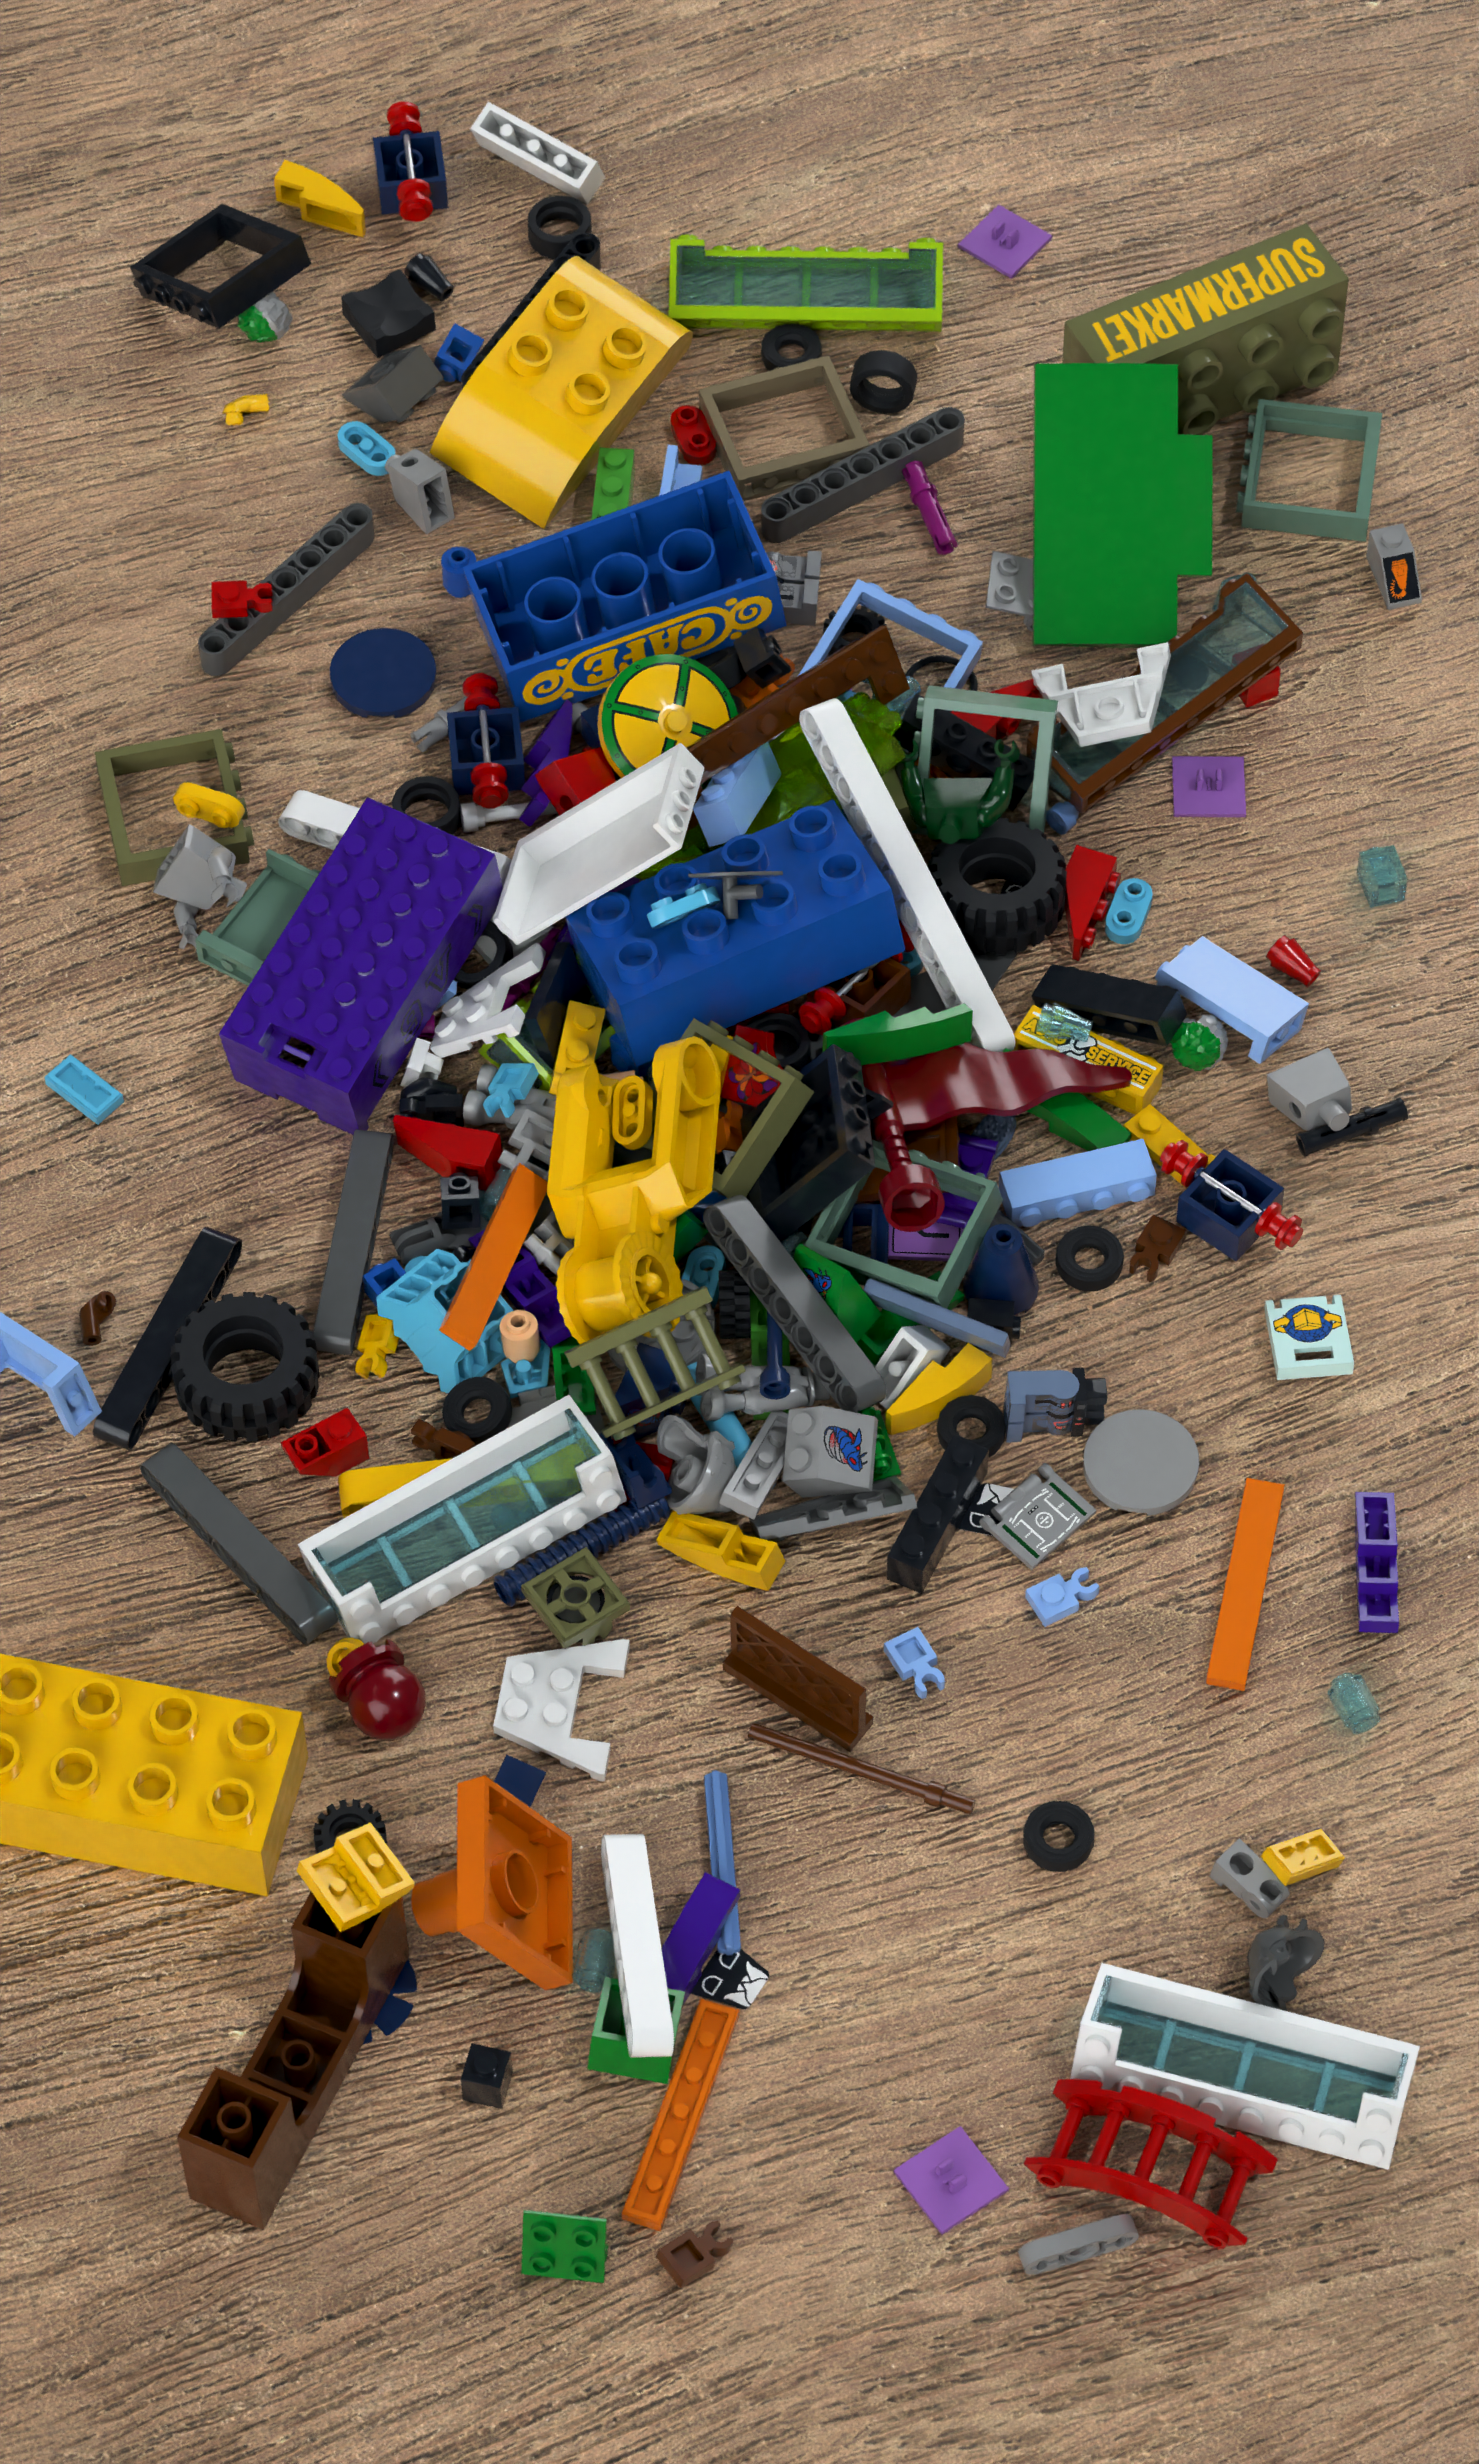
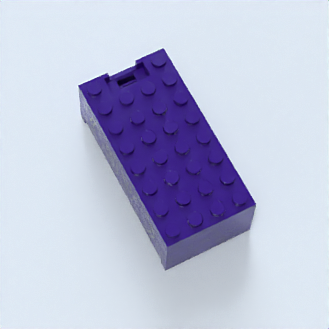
[219,797,503,1135]

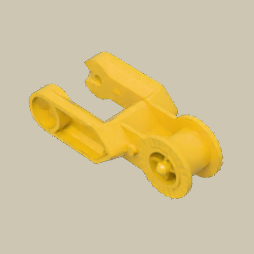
[547,1036,721,1345]

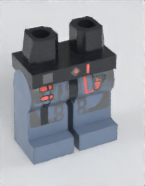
[1003,1368,1107,1443]

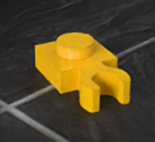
[355,1314,399,1379]

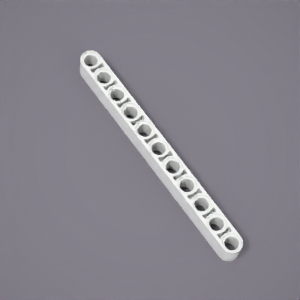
[799,698,1015,1052]

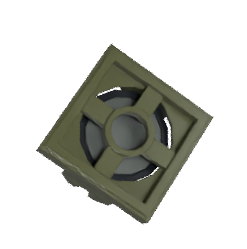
[521,1547,630,1649]

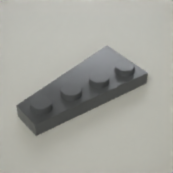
[749,1476,918,1542]

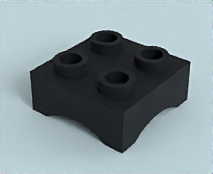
[341,269,436,358]

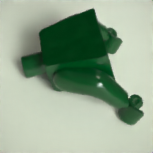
[896,739,1020,844]

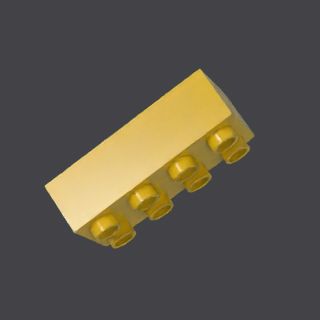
[0,1654,308,1897]

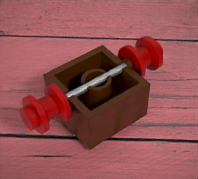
[799,920,915,1035]

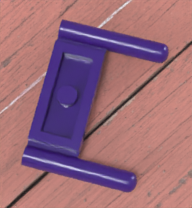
[936,1132,999,1229]

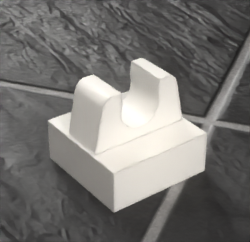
[400,1038,444,1087]

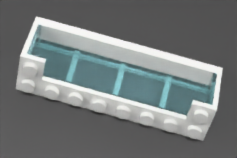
[298,1395,627,1644]
[1070,1963,1420,2170]

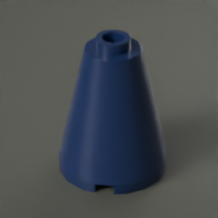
[963,1224,1039,1315]

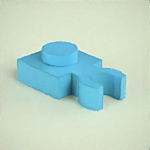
[483,1063,539,1118]

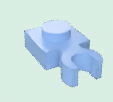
[1025,1567,1099,1627]
[884,1627,945,1699]

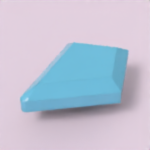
[501,1339,551,1399]

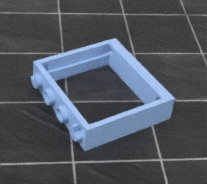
[798,579,983,745]

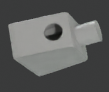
[385,449,455,534]
[1267,1048,1352,1131]

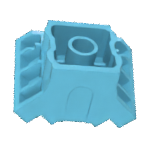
[376,1249,514,1393]

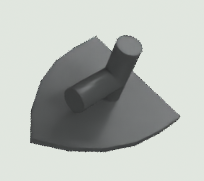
[688,871,783,919]

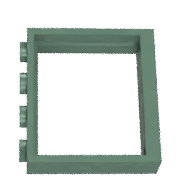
[1236,399,1382,542]
[912,685,1058,835]
[804,1140,1003,1309]

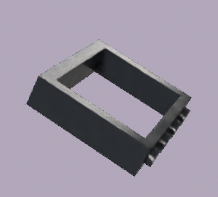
[130,204,311,329]
[740,1044,875,1242]

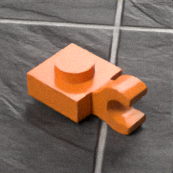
[716,1100,743,1155]

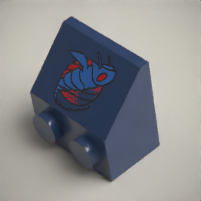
[613,1342,687,1440]

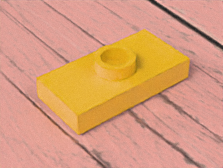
[1261,1829,1345,1886]

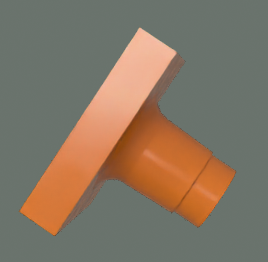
[411,1775,573,1991]

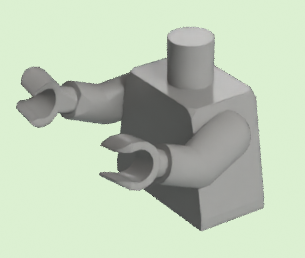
[153,824,247,953]

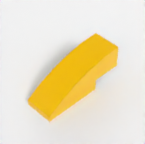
[274,160,366,237]
[885,1342,993,1435]
[656,1510,786,1591]

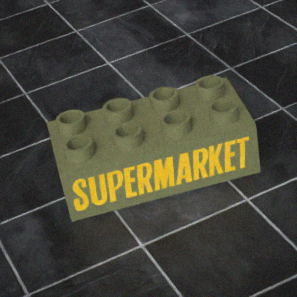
[1062,223,1349,435]

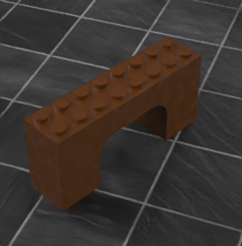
[177,1892,409,2230]

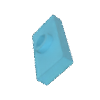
[44,1054,124,1125]

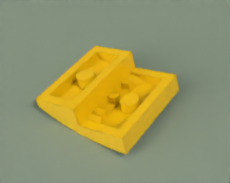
[297,1822,415,1932]

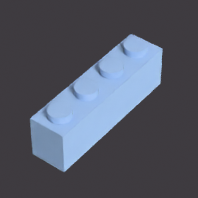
[693,742,782,847]
[999,1139,1157,1227]

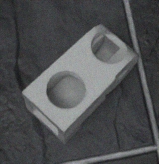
[1209,1838,1290,1918]

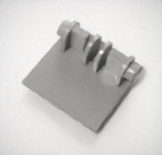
[985,551,1033,632]

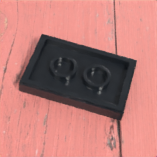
[524,942,592,1072]

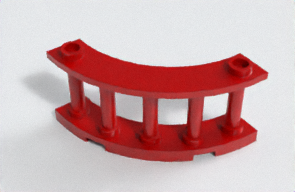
[1024,2079,1278,2249]

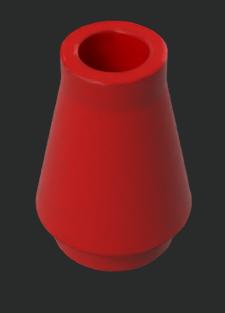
[1266,935,1321,987]

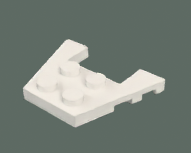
[1031,642,1171,747]
[430,942,546,1058]
[493,1639,630,1782]

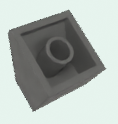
[342,345,444,423]

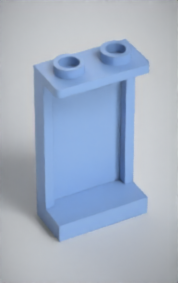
[1155,936,1309,1064]
[0,1312,102,1437]

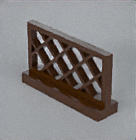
[723,1606,873,1752]

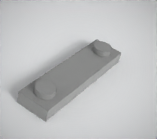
[719,1411,788,1520]

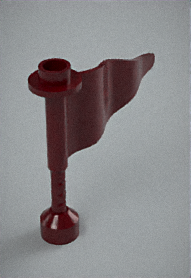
[840,1017,1132,1232]

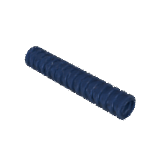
[494,1497,670,1607]

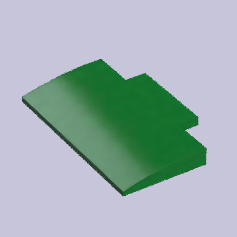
[1033,363,1213,648]

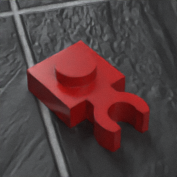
[211,580,273,618]

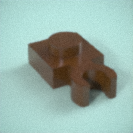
[1129,1215,1187,1282]
[410,1419,475,1460]
[656,2221,734,2289]

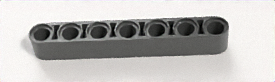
[761,407,965,543]
[198,503,375,676]
[313,1129,394,1355]
[703,1195,886,1413]
[139,1443,338,1645]

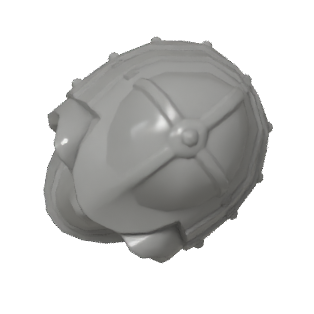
[657,1415,738,1515]

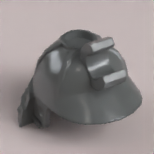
[1247,1915,1324,2011]

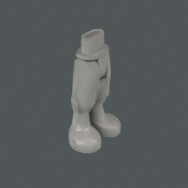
[463,1064,556,1130]
[696,1353,830,1421]

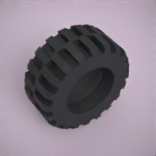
[928,818,1067,955]
[170,1292,320,1442]

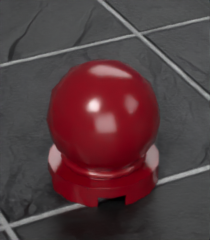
[328,1639,426,1741]

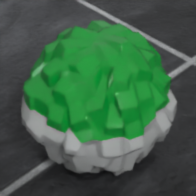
[237,291,292,343]
[1170,1014,1228,1071]

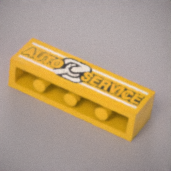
[1012,1005,1164,1115]

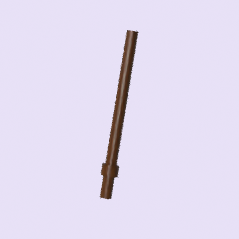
[748,1723,976,1815]

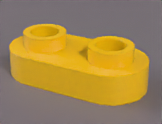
[173,782,245,828]
[612,1075,653,1150]

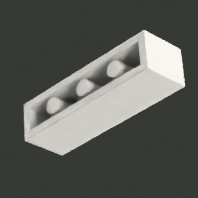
[470,102,605,205]

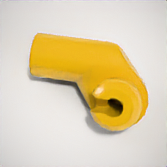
[223,394,269,426]

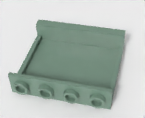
[195,849,320,986]

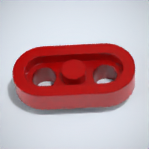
[670,405,716,466]

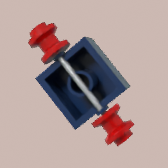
[373,101,448,222]
[447,673,525,809]
[1160,1140,1303,1262]

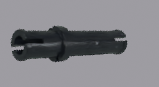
[1296,1097,1408,1157]

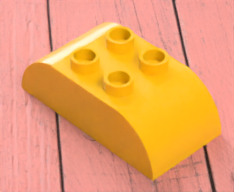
[430,256,693,529]

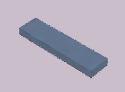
[863,1279,1011,1358]

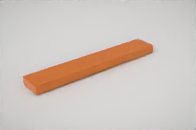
[439,1163,548,1351]
[1206,1478,1285,1691]
[621,1999,739,2231]

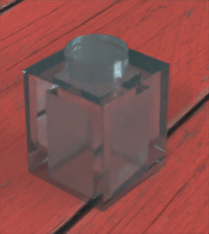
[1357,845,1408,908]

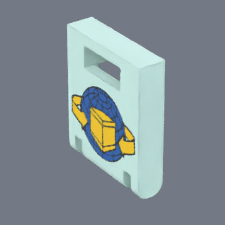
[1264,1295,1354,1380]

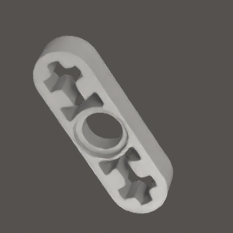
[1018,2214,1139,2275]

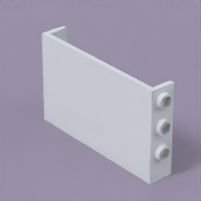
[493,743,705,945]

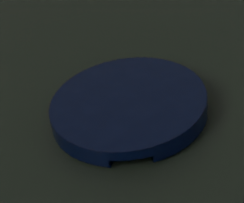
[330,628,436,718]

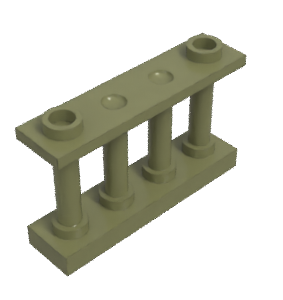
[564,1286,746,1441]

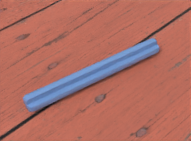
[704,1770,741,1956]

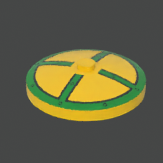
[598,654,738,790]

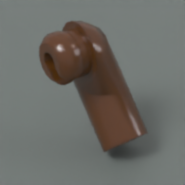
[79,1291,116,1346]

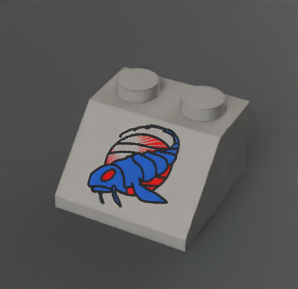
[782,1406,878,1498]

